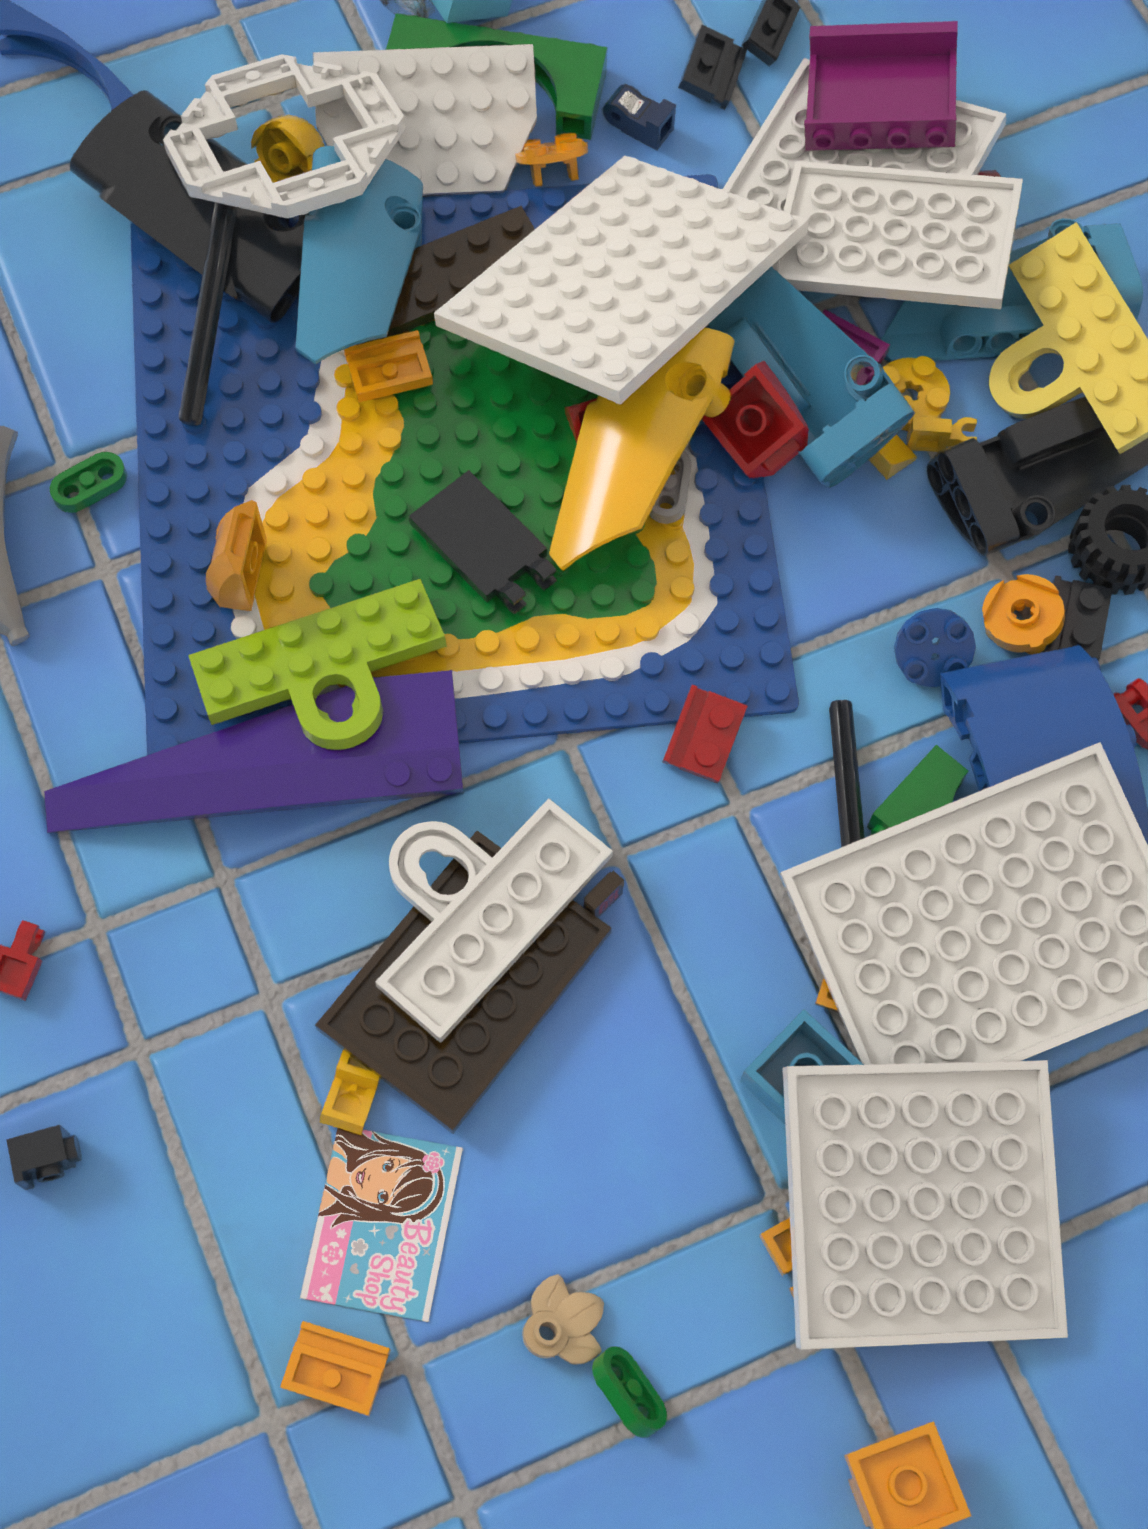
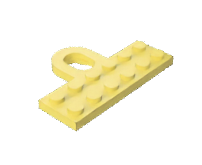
[989,222,1148,454]

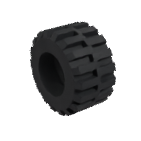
[1068,485,1148,595]

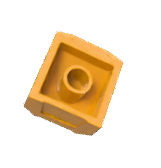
[205,500,267,611]

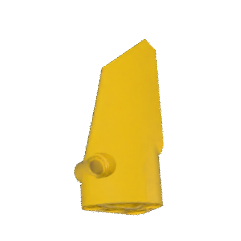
[549,327,735,571]

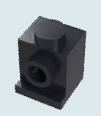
[6,1125,82,1190]

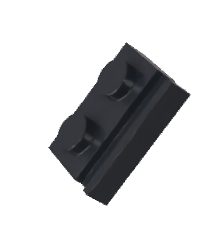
[678,24,747,110]
[1041,576,1112,661]

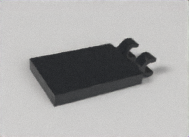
[409,470,557,615]

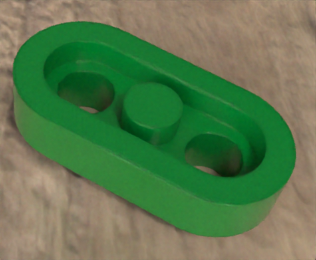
[50,452,127,513]
[592,1346,667,1438]

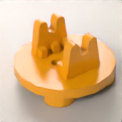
[515,133,588,187]

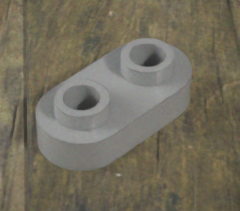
[649,451,691,524]

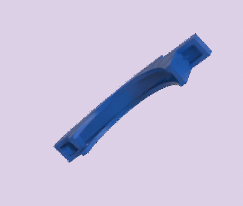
[0,0,134,111]

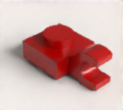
[0,920,45,1001]

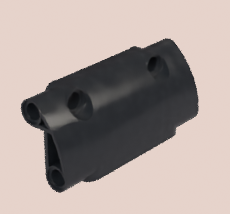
[69,90,309,323]

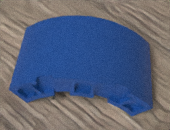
[940,645,1148,845]

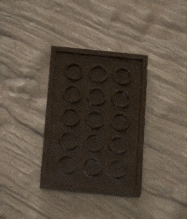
[315,831,612,1134]

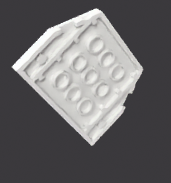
[313,44,537,197]

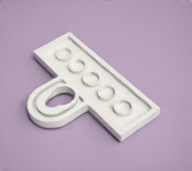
[375,799,613,1043]

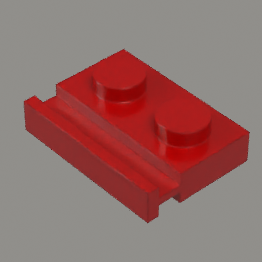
[662,684,747,784]

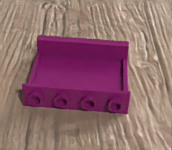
[804,21,958,151]

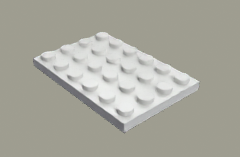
[771,161,1023,309]

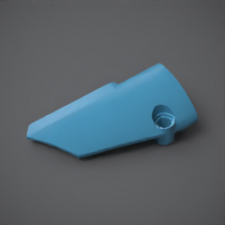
[296,146,423,364]
[881,218,1143,363]
[709,267,915,488]

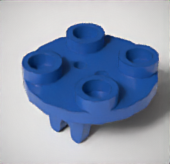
[894,608,976,687]

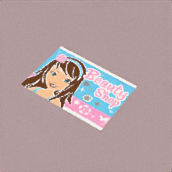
[300,1128,463,1322]

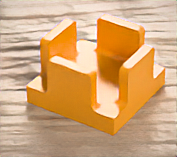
[844,1421,971,1529]

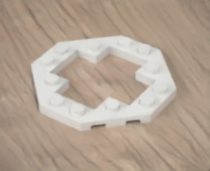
[163,54,406,218]

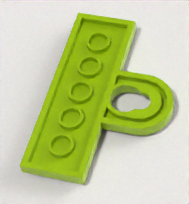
[188,579,447,750]

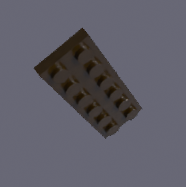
[357,206,535,345]

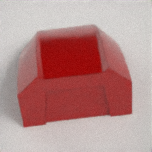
[702,361,809,478]

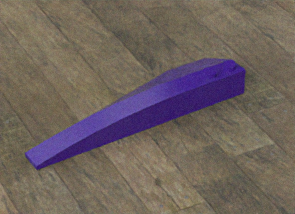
[44,670,464,833]

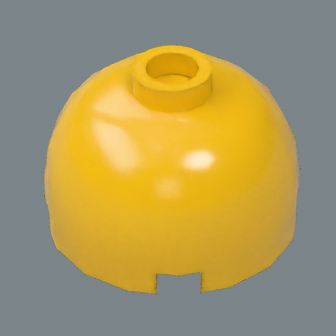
[251,115,325,183]

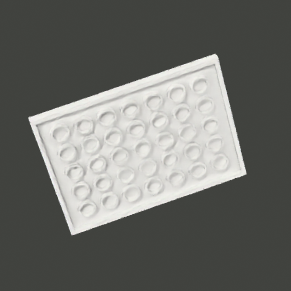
[434,156,808,404]
[780,742,1148,1065]

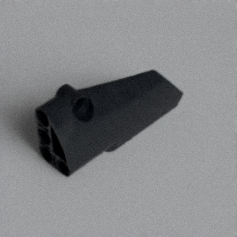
[926,396,1148,556]

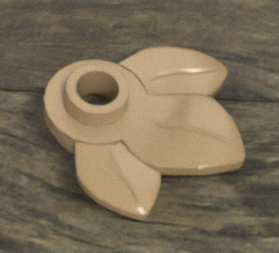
[522,1274,604,1365]

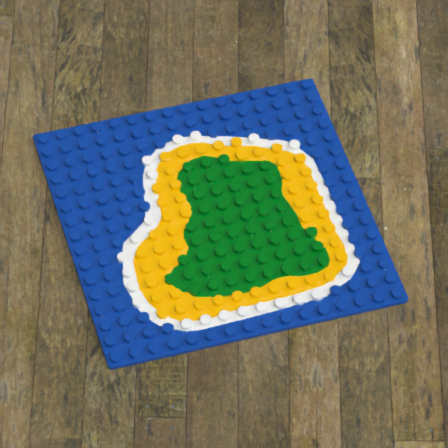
[130,174,799,755]

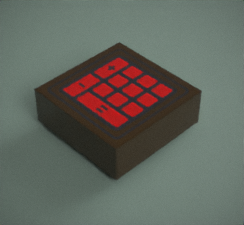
[583,871,624,918]

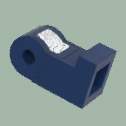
[602,84,676,151]

